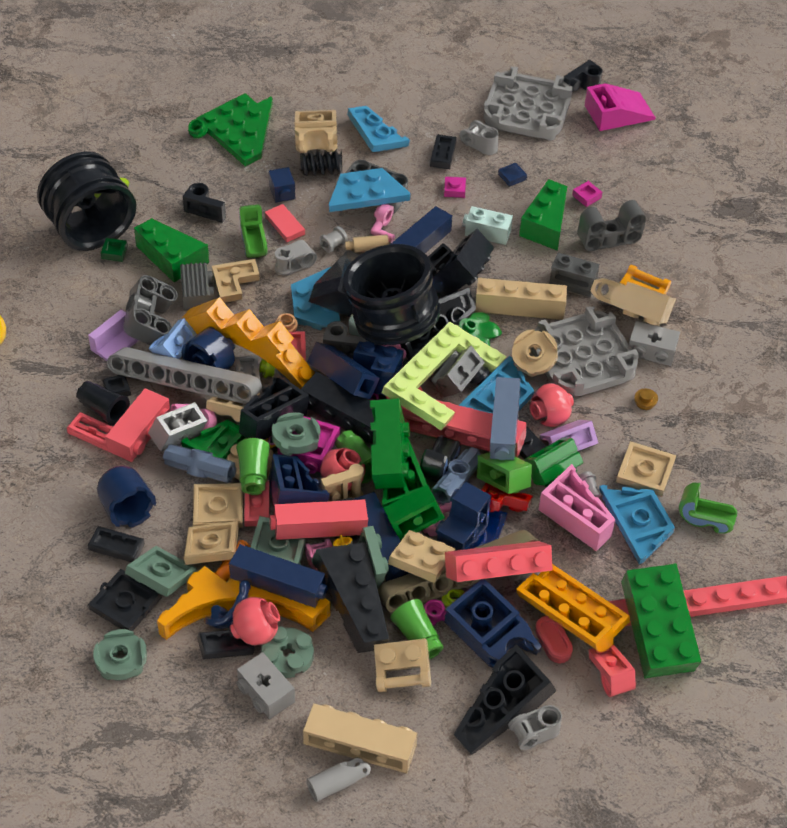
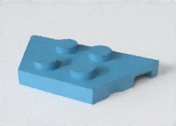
[329,168,410,212]
[291,267,340,330]
[459,356,534,413]
[599,485,675,564]

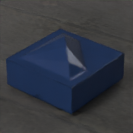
[498,162,527,187]

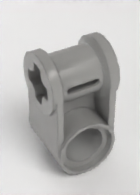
[459,120,499,155]
[275,240,317,276]
[508,705,562,750]

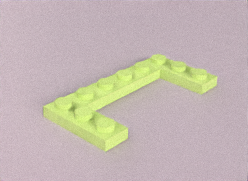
[382,322,507,430]

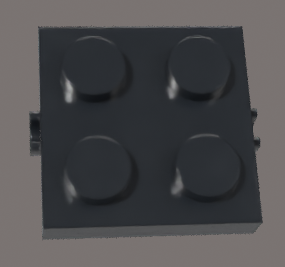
[88,569,162,631]

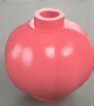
[530,383,574,427]
[320,448,366,491]
[230,597,280,645]

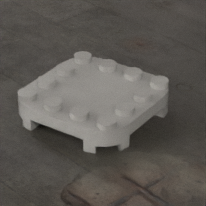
[483,67,572,141]
[531,306,639,397]

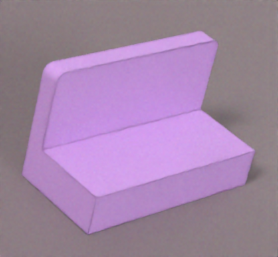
[88,310,139,361]
[540,420,598,451]

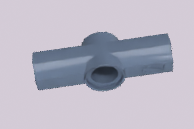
[163,444,237,483]
[432,447,481,505]

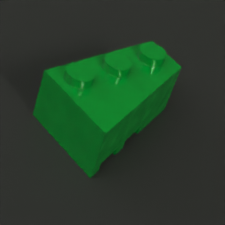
[519,179,568,251]
[134,218,209,283]
[370,398,410,489]
[382,437,427,513]

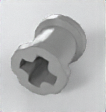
[319,226,348,253]

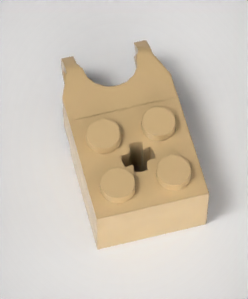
[295,110,338,153]
[590,278,676,326]

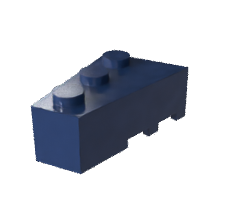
[269,454,330,507]

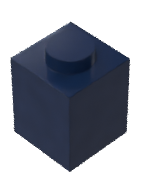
[268,167,296,203]

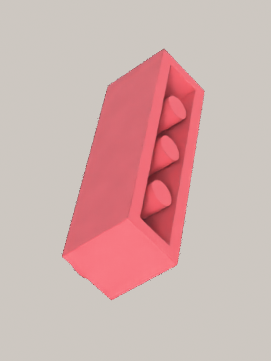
[445,541,553,582]

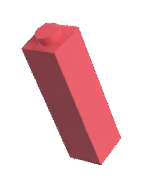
[270,500,368,540]

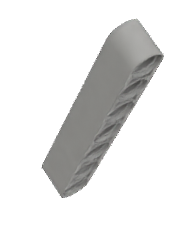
[107,347,262,403]

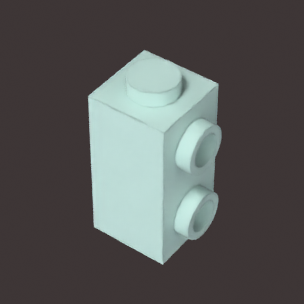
[462,206,513,245]

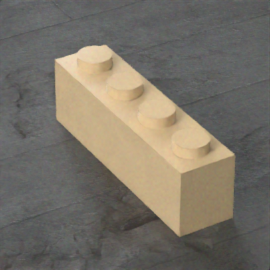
[475,278,567,320]
[303,704,417,774]

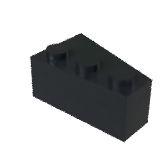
[239,373,309,440]

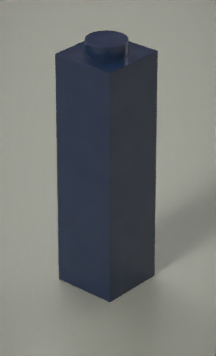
[391,206,453,253]
[307,342,380,399]
[353,492,409,582]
[229,544,328,608]

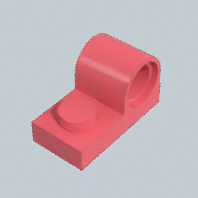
[588,645,636,697]

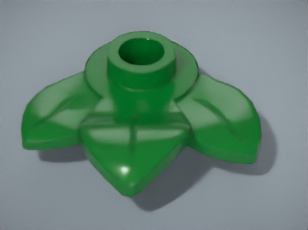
[458,312,502,346]

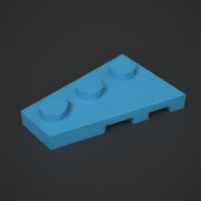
[347,106,410,152]

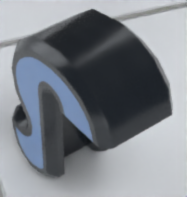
[420,435,461,482]

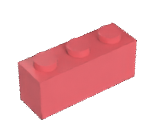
[105,388,171,462]

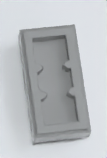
[235,356,260,389]

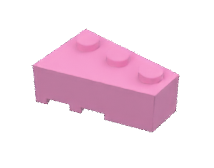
[539,464,615,551]

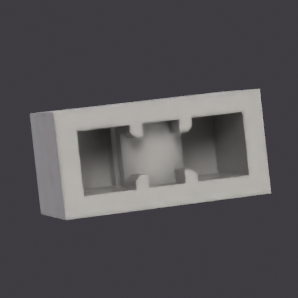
[629,321,680,366]
[148,402,208,451]
[236,652,295,719]

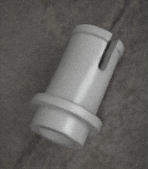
[579,471,603,500]

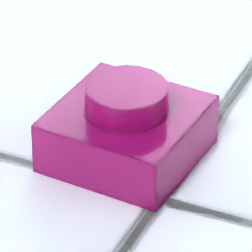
[444,176,466,198]
[572,181,603,207]

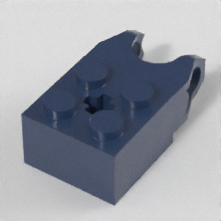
[444,579,542,668]

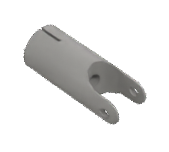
[306,758,371,802]

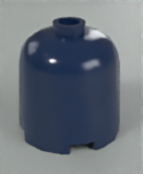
[97,466,156,528]

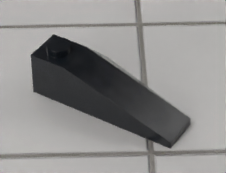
[309,250,360,317]
[400,288,476,360]
[454,644,557,755]

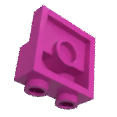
[278,416,340,474]

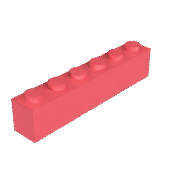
[387,397,526,458]

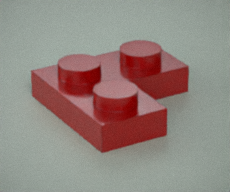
[481,483,533,512]

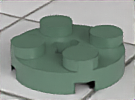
[272,413,320,456]
[261,626,314,678]
[93,629,147,680]

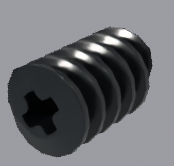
[300,149,343,176]

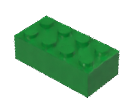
[621,563,702,679]

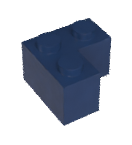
[353,341,404,396]
[435,482,491,551]

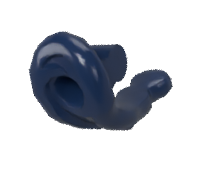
[204,580,251,629]

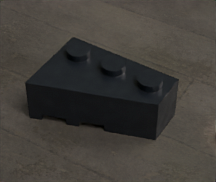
[432,229,495,297]

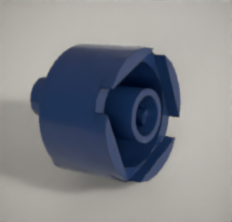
[181,327,235,381]

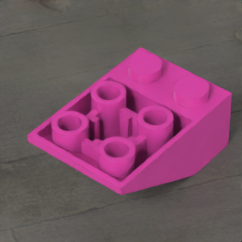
[585,83,656,131]

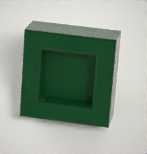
[100,238,128,262]

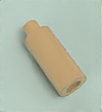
[345,235,389,253]

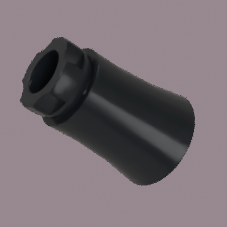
[76,381,130,426]

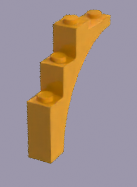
[181,297,315,389]
[157,566,330,640]

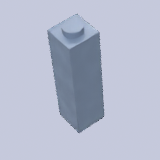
[490,377,520,460]

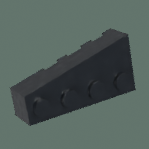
[311,542,389,653]

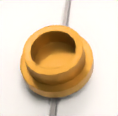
[634,388,658,410]

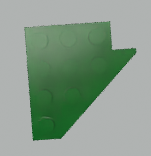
[196,93,273,167]

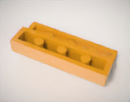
[516,564,630,652]

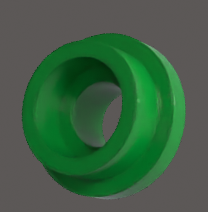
[188,119,208,138]

